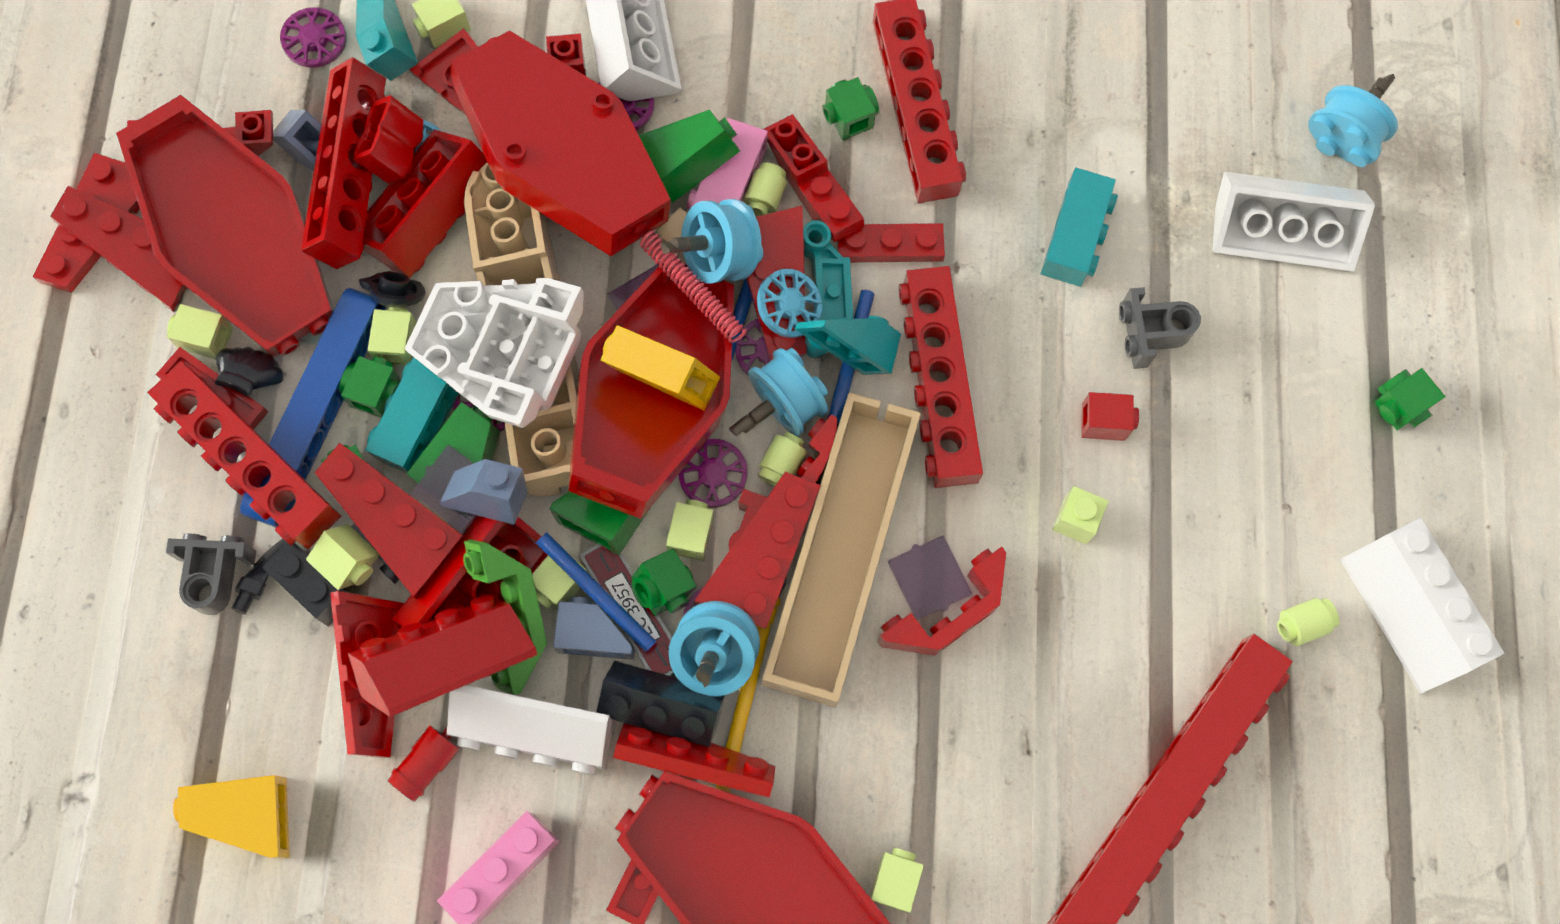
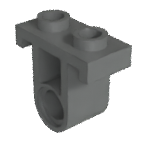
[1119,287,1201,369]
[166,533,257,615]

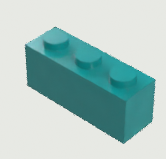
[1040,167,1118,287]
[365,357,459,473]

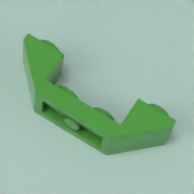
[464,539,547,695]

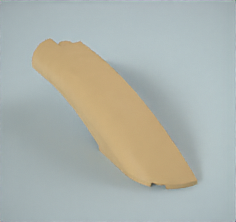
[464,162,579,496]

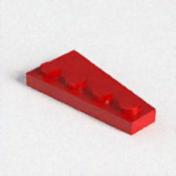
[409,28,478,115]
[33,153,140,293]
[50,186,186,312]
[746,206,806,362]
[314,442,464,598]
[694,472,821,629]
[330,591,404,758]
[613,723,776,798]

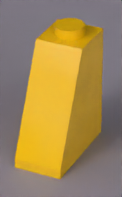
[601,325,720,411]
[173,775,290,859]

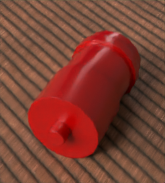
[387,725,460,802]

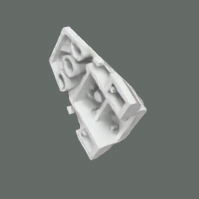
[405,278,584,428]

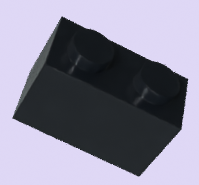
[262,543,349,627]

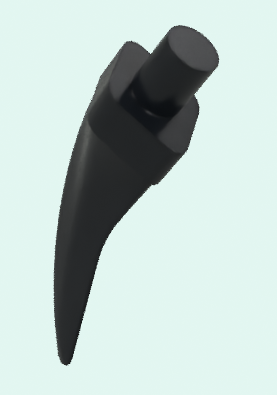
[231,539,287,615]

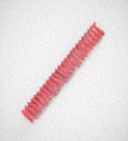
[640,230,747,343]

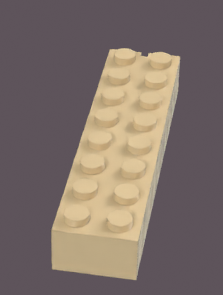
[762,392,921,708]

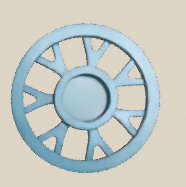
[757,269,822,338]

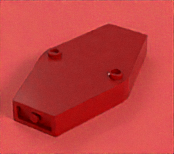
[451,30,671,256]
[116,95,334,357]
[568,260,734,519]
[615,771,891,924]

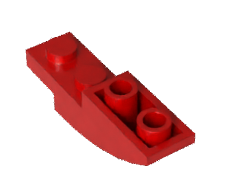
[763,114,865,242]

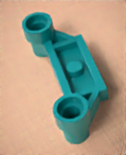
[803,220,853,358]

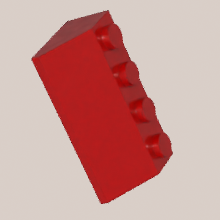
[363,129,487,278]
[392,515,548,627]
[348,595,538,717]

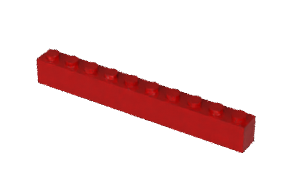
[1047,633,1293,924]

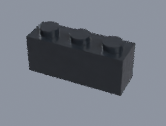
[596,661,725,747]

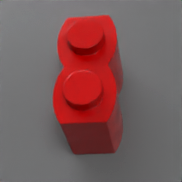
[354,95,424,184]

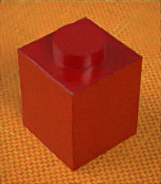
[1081,392,1139,441]

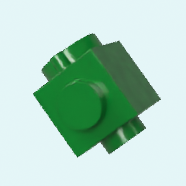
[822,77,879,141]
[339,356,401,418]
[1374,368,1446,431]
[631,548,697,616]

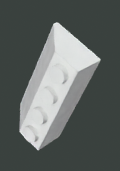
[586,0,682,101]
[1212,171,1375,272]
[1340,518,1505,694]
[447,685,616,775]

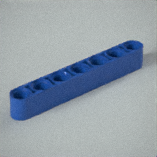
[240,287,386,528]

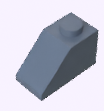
[273,110,321,172]
[440,459,528,524]
[553,597,635,660]

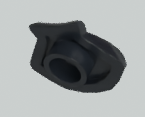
[359,271,426,307]
[215,347,283,397]

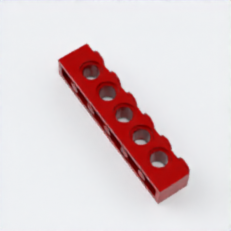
[873,0,966,204]
[301,57,386,269]
[898,266,983,488]
[147,361,342,549]

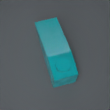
[356,0,418,81]
[796,316,901,375]

